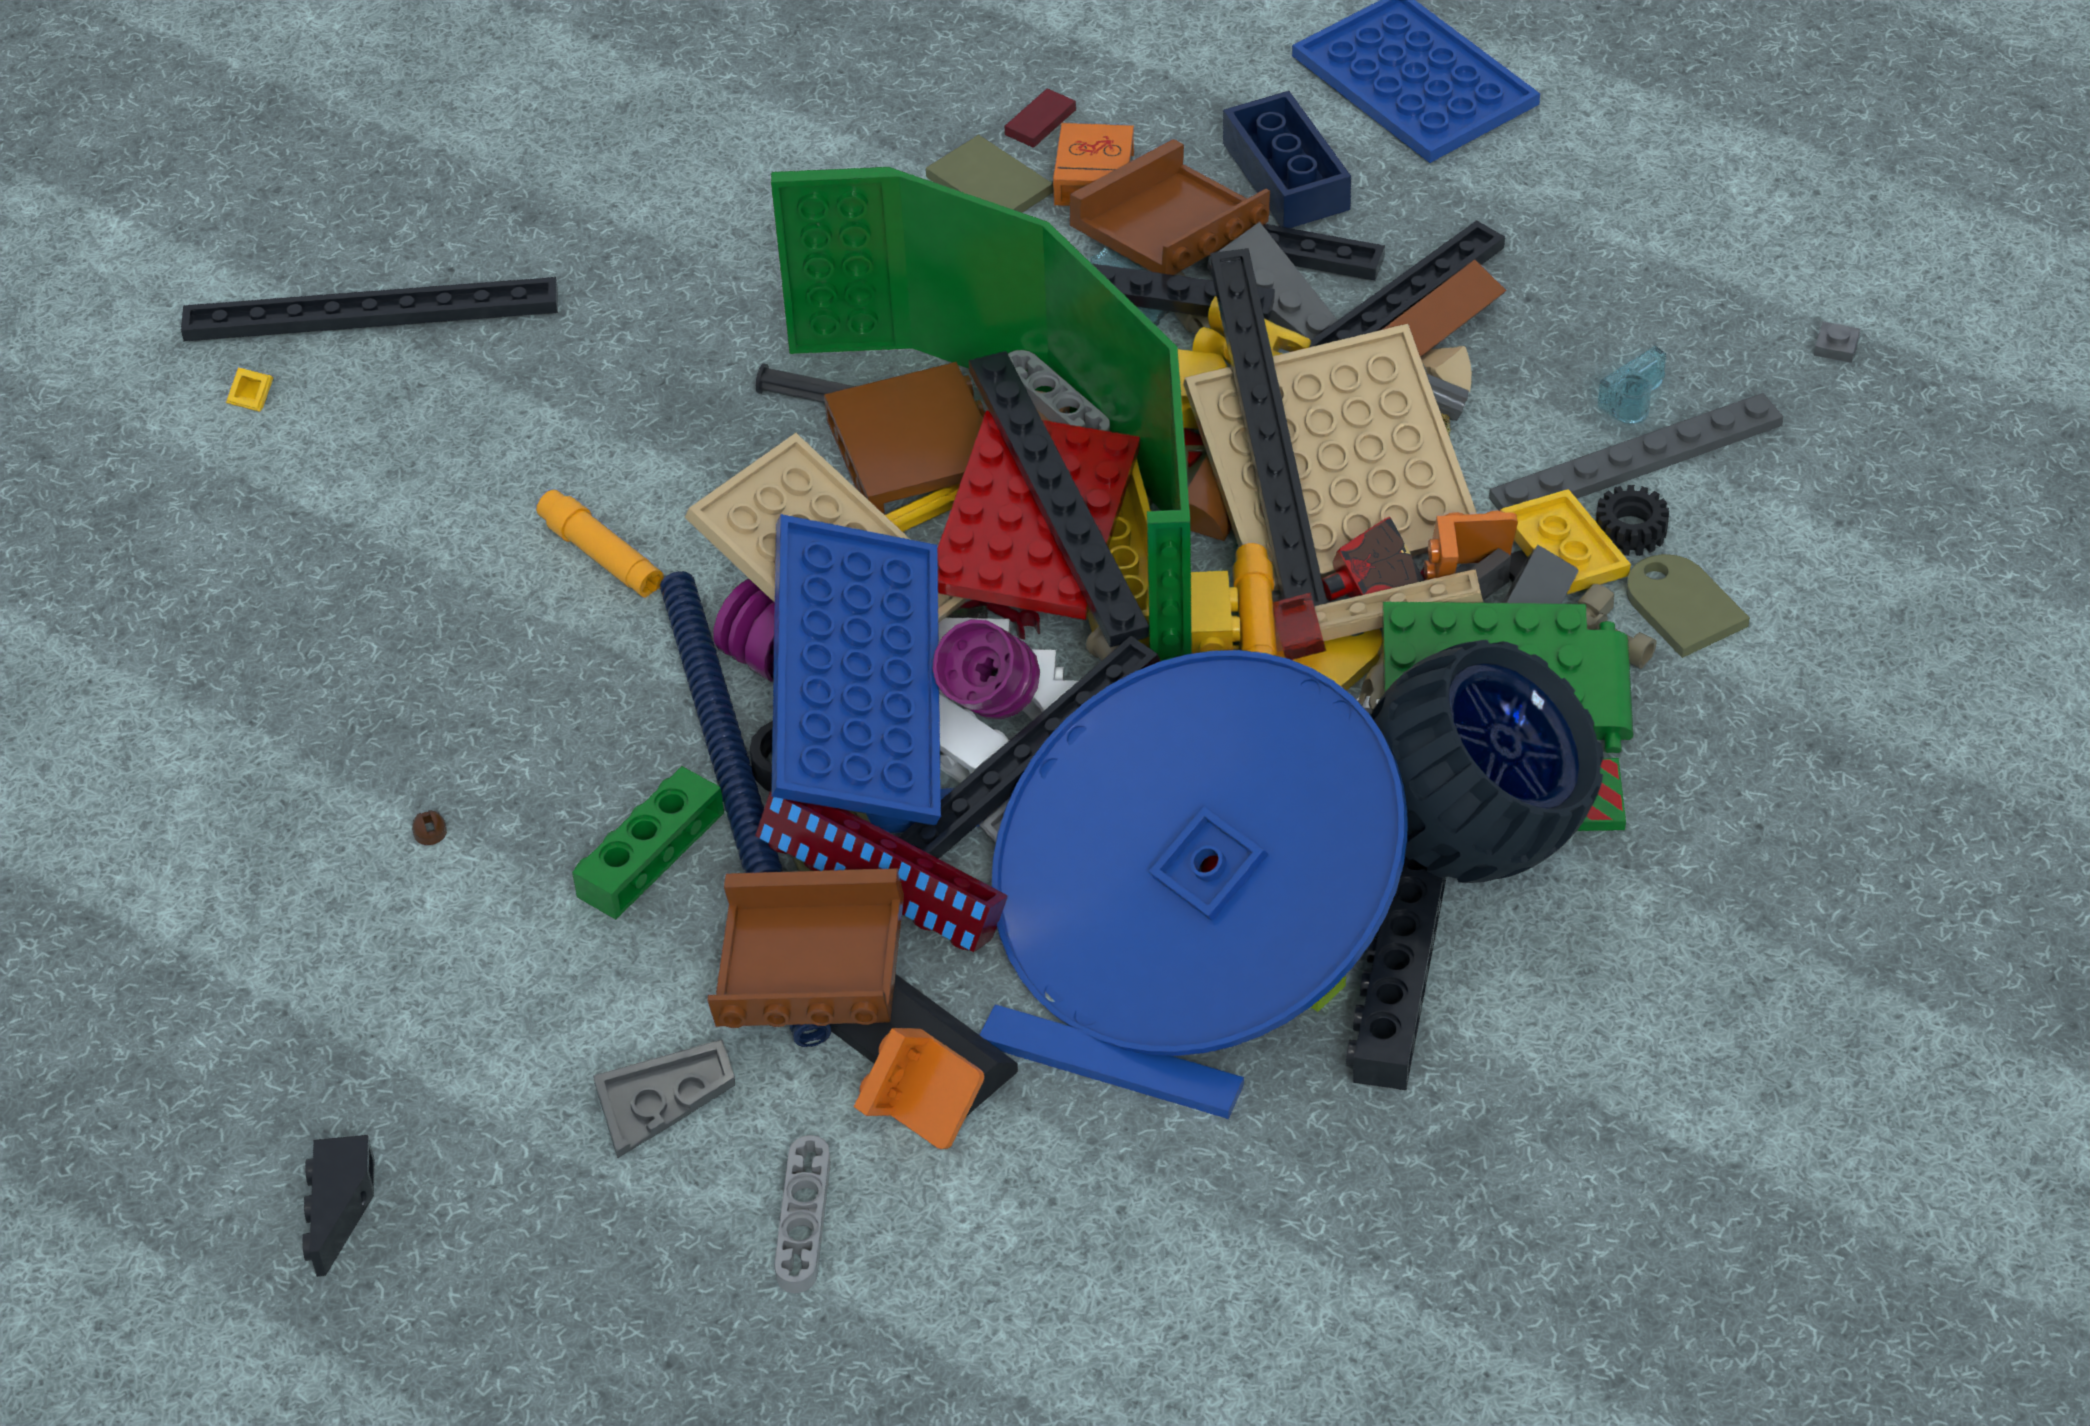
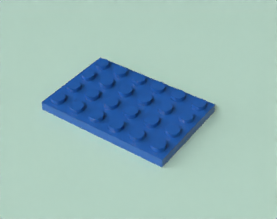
[1292,0,1540,163]

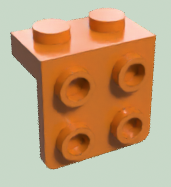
[1424,510,1518,581]
[854,1028,984,1149]

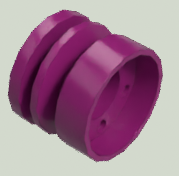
[713,579,775,682]
[933,619,1040,720]

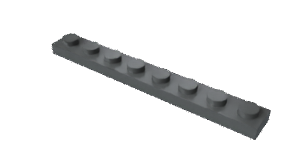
[1489,393,1783,511]

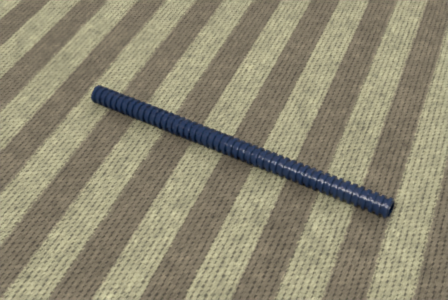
[660,571,832,1047]

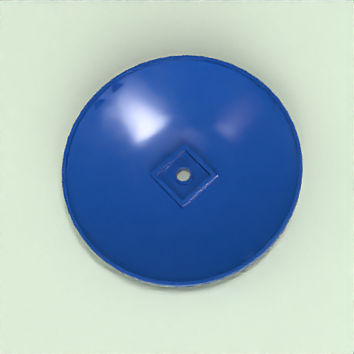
[992,650,1407,1056]

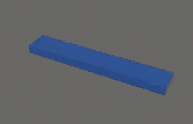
[980,1004,1244,1119]

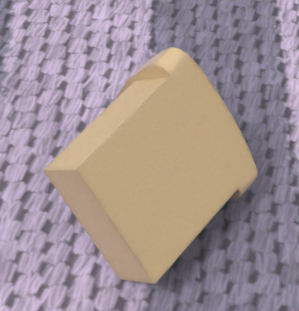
[1421,346,1472,392]

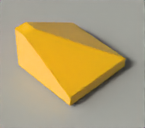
[226,367,274,412]

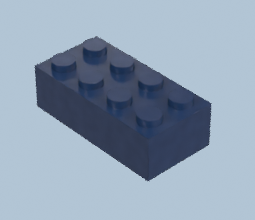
[1223,91,1351,228]

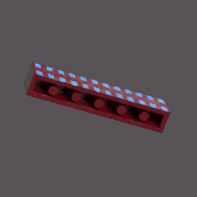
[755,791,1008,952]

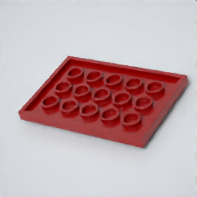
[937,410,1140,620]

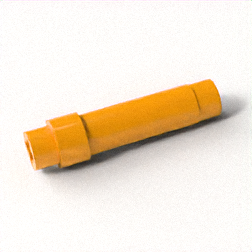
[536,489,664,598]
[1232,543,1277,656]

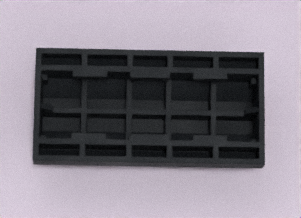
[830,974,1018,1117]

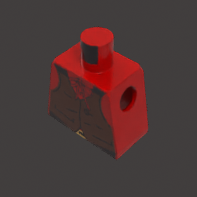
[1322,517,1425,601]

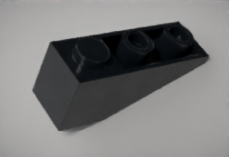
[302,1135,375,1277]

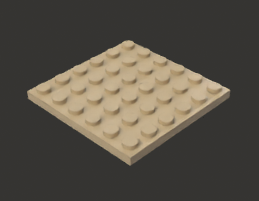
[1183,324,1477,592]

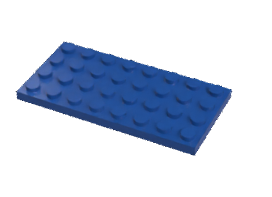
[771,514,941,825]

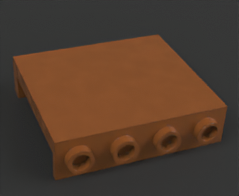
[1070,139,1270,275]
[824,362,985,515]
[707,869,904,1028]

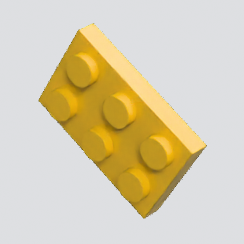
[1500,489,1631,595]

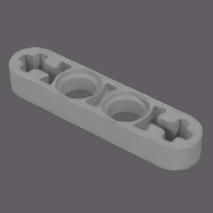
[1008,350,1110,432]
[774,1135,831,1293]

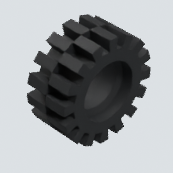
[1595,485,1669,556]

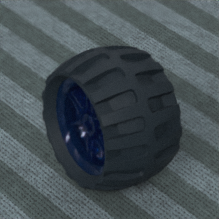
[1370,640,1604,883]

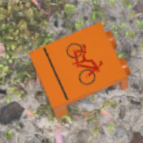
[1053,123,1134,206]

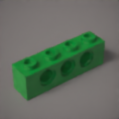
[572,766,724,920]

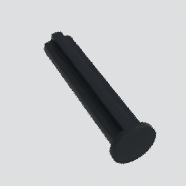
[756,363,856,403]

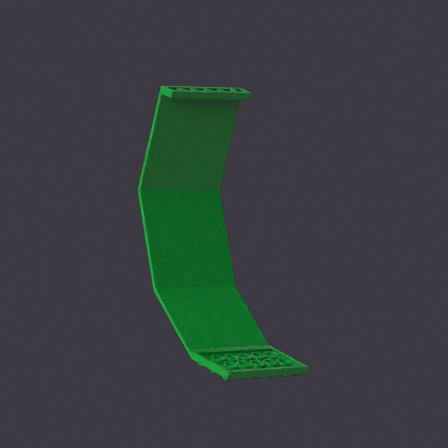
[771,167,1192,661]

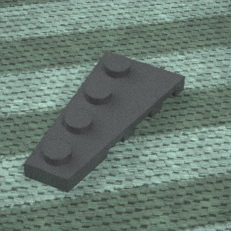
[1207,222,1338,340]

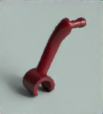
[959,600,1040,640]

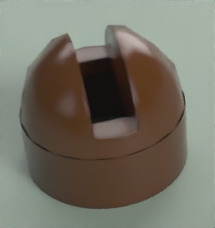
[412,810,447,845]

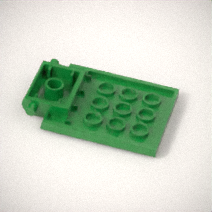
[1382,602,1634,758]

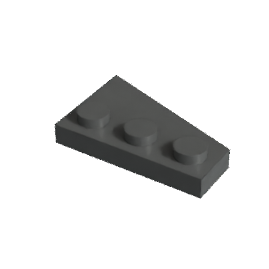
[593,1040,735,1158]

